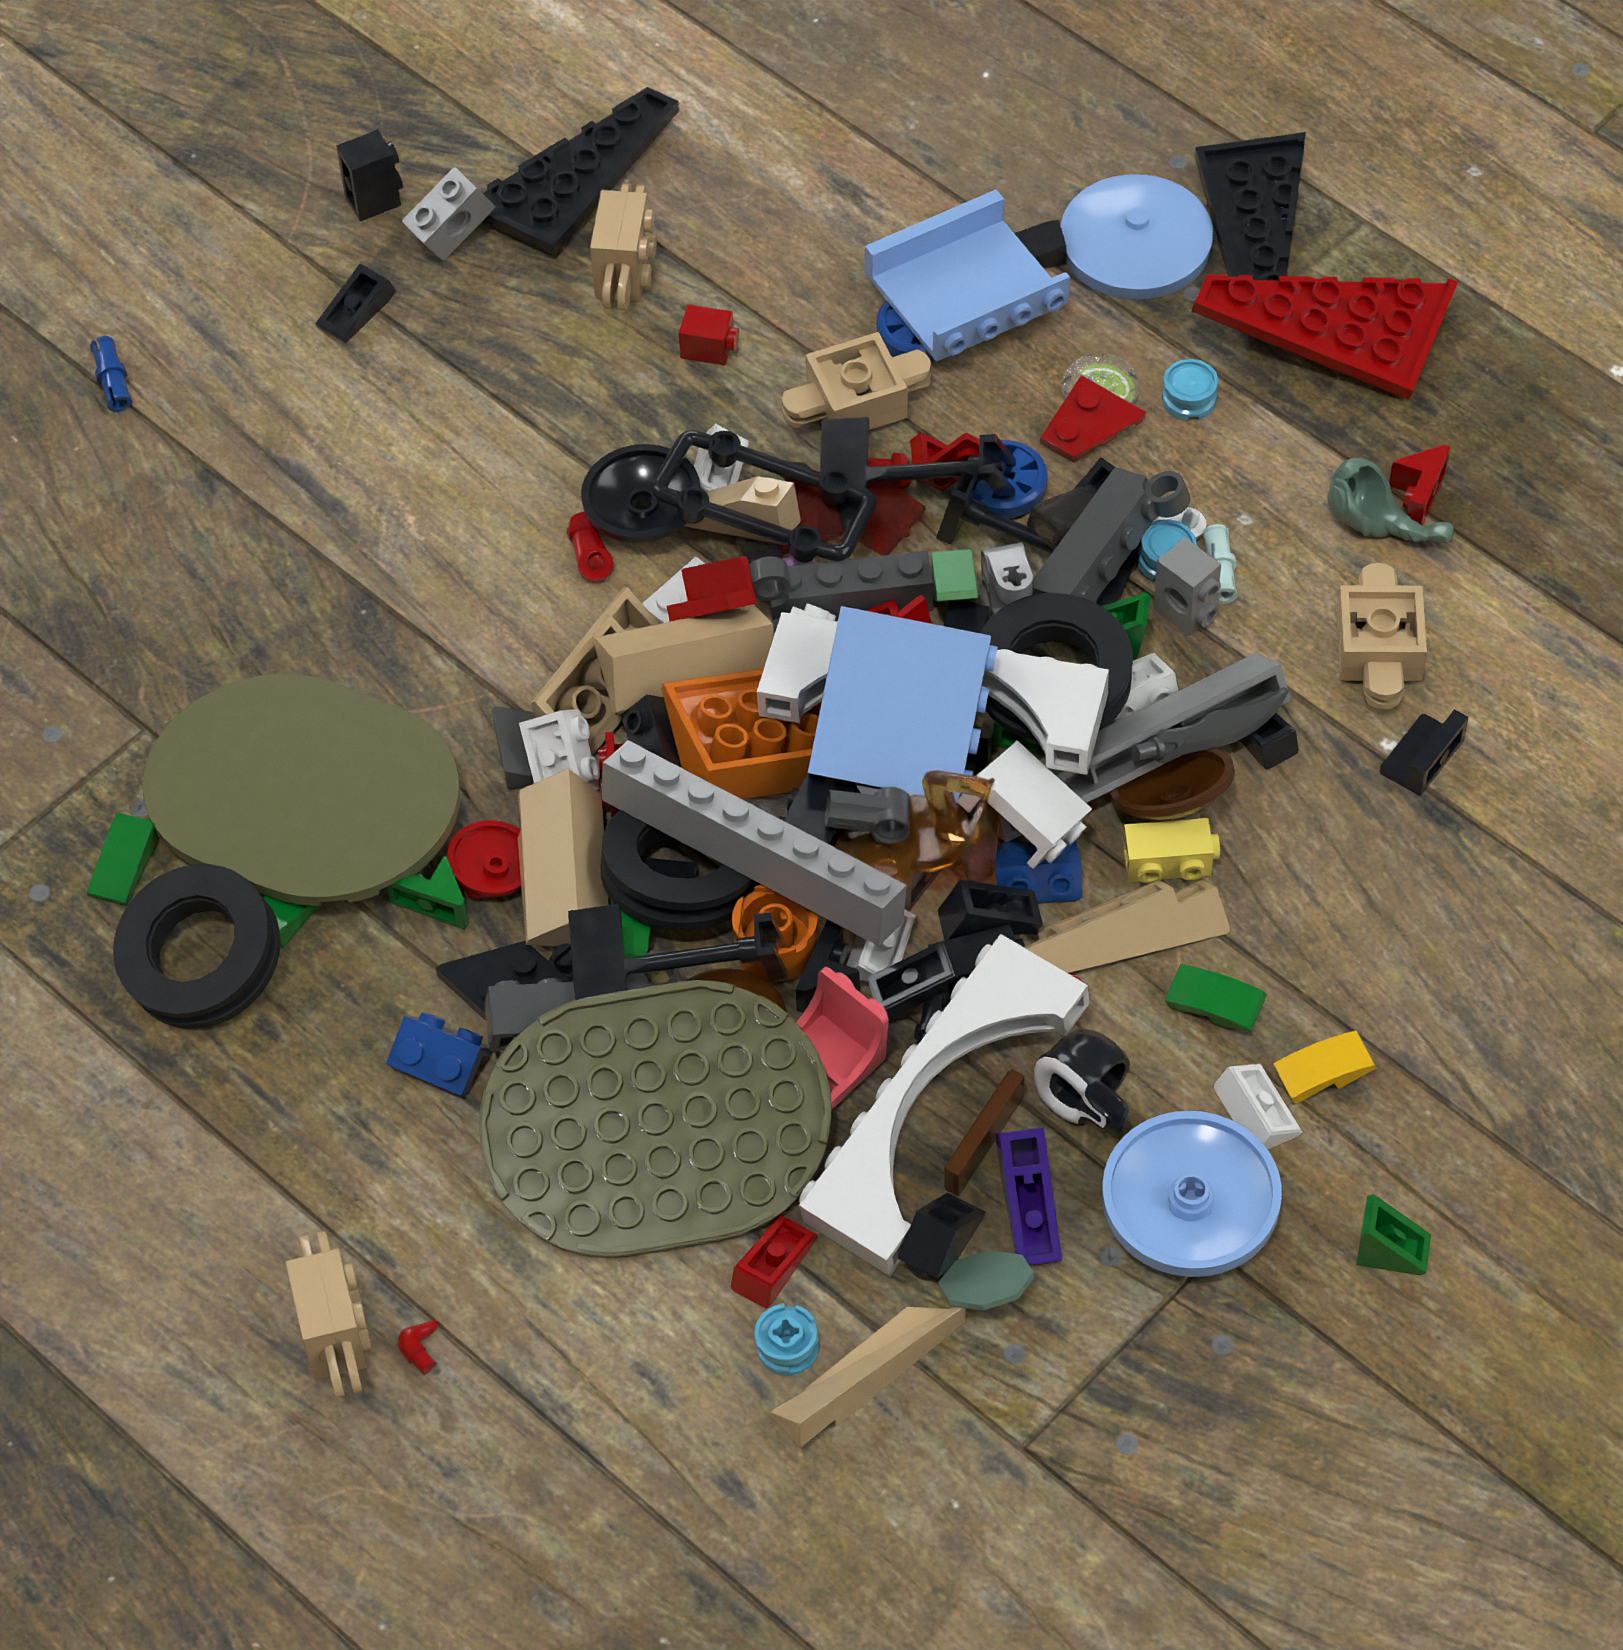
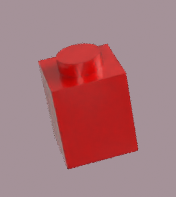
[678,304,739,365]

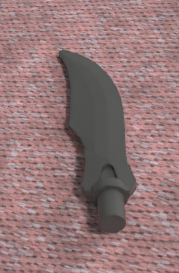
[1131,687,1289,764]

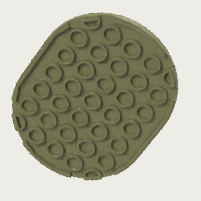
[142,674,460,906]
[479,980,831,1258]

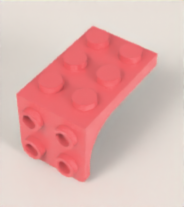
[796,967,889,1111]

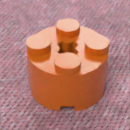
[732,884,819,981]

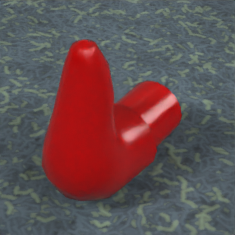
[398,1320,438,1375]

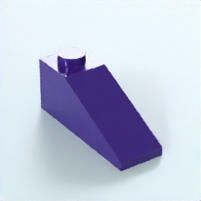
[995,1127,1062,1265]

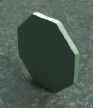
[938,1250,1035,1311]

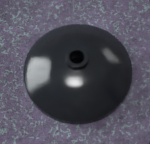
[581,444,701,543]

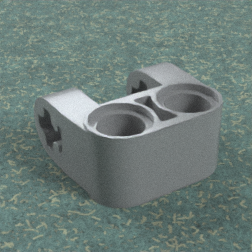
[981,542,1033,617]

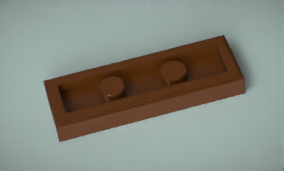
[944,1069,1025,1197]

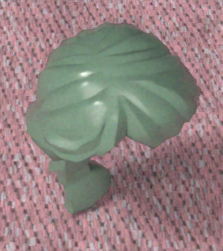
[1327,457,1454,543]

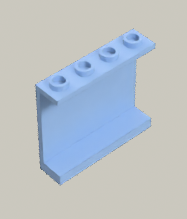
[864,189,1070,362]
[808,606,998,803]

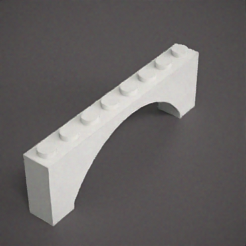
[757,612,1109,775]
[799,934,1089,1276]

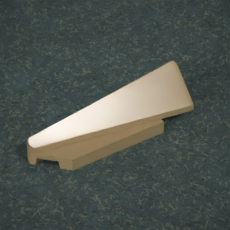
[1024,880,1230,973]
[770,1306,966,1447]

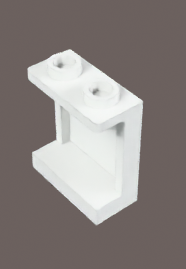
[957,741,1092,869]

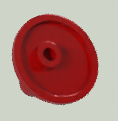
[447,820,522,899]

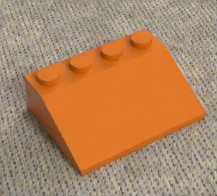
[662,669,850,800]

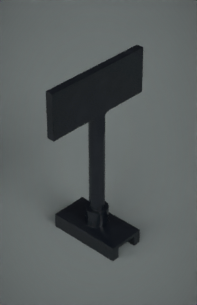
[818,417,1016,536]
[936,465,1141,606]
[568,904,788,1000]

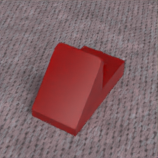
[1389,445,1451,526]

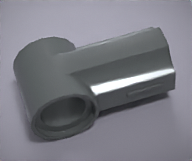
[825,787,910,844]

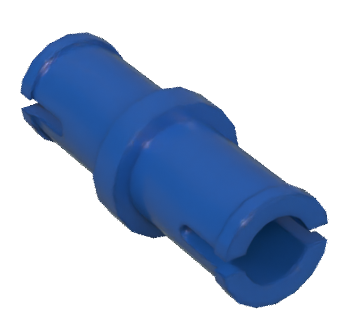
[90,336,132,412]

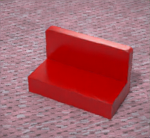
[666,556,757,622]

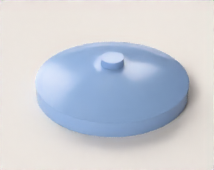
[1061,174,1213,300]
[1102,1111,1282,1277]

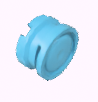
[1162,359,1218,421]
[1136,519,1197,581]
[754,1304,820,1376]

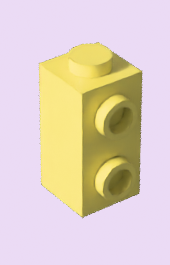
[1123,818,1220,884]

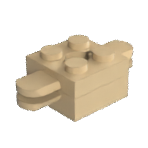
[590,183,657,310]
[782,332,931,430]
[1336,563,1427,710]
[285,1230,372,1398]

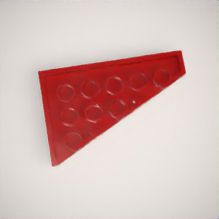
[1191,274,1458,400]

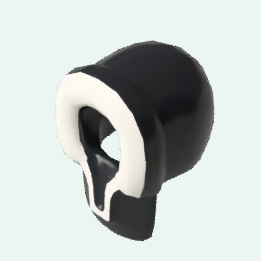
[1033,1029,1130,1138]

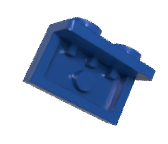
[992,840,1082,903]
[386,1012,492,1096]

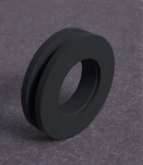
[980,593,1133,741]
[601,810,760,930]
[113,864,281,1028]

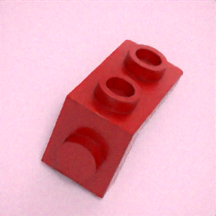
[910,432,979,492]

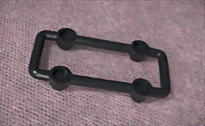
[651,430,877,563]

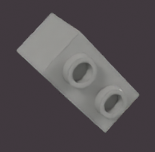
[402,166,496,261]
[1154,537,1221,636]

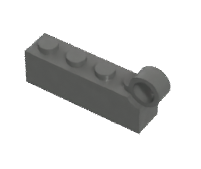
[1033,467,1191,603]
[749,551,933,622]
[484,950,679,1051]

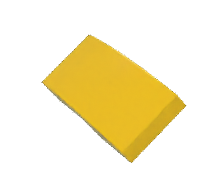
[1273,1030,1377,1104]

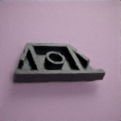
[436,941,571,1021]

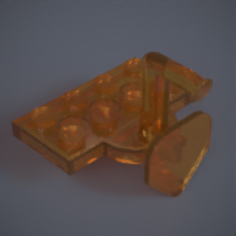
[835,770,1000,893]

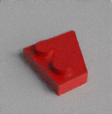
[1040,375,1146,462]

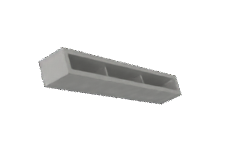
[978,652,1291,842]
[602,740,907,946]

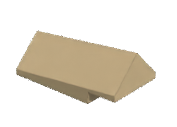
[531,587,660,755]
[593,604,774,715]
[518,768,609,946]

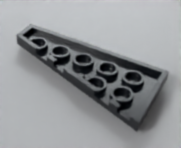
[482,87,679,256]
[1195,132,1306,280]

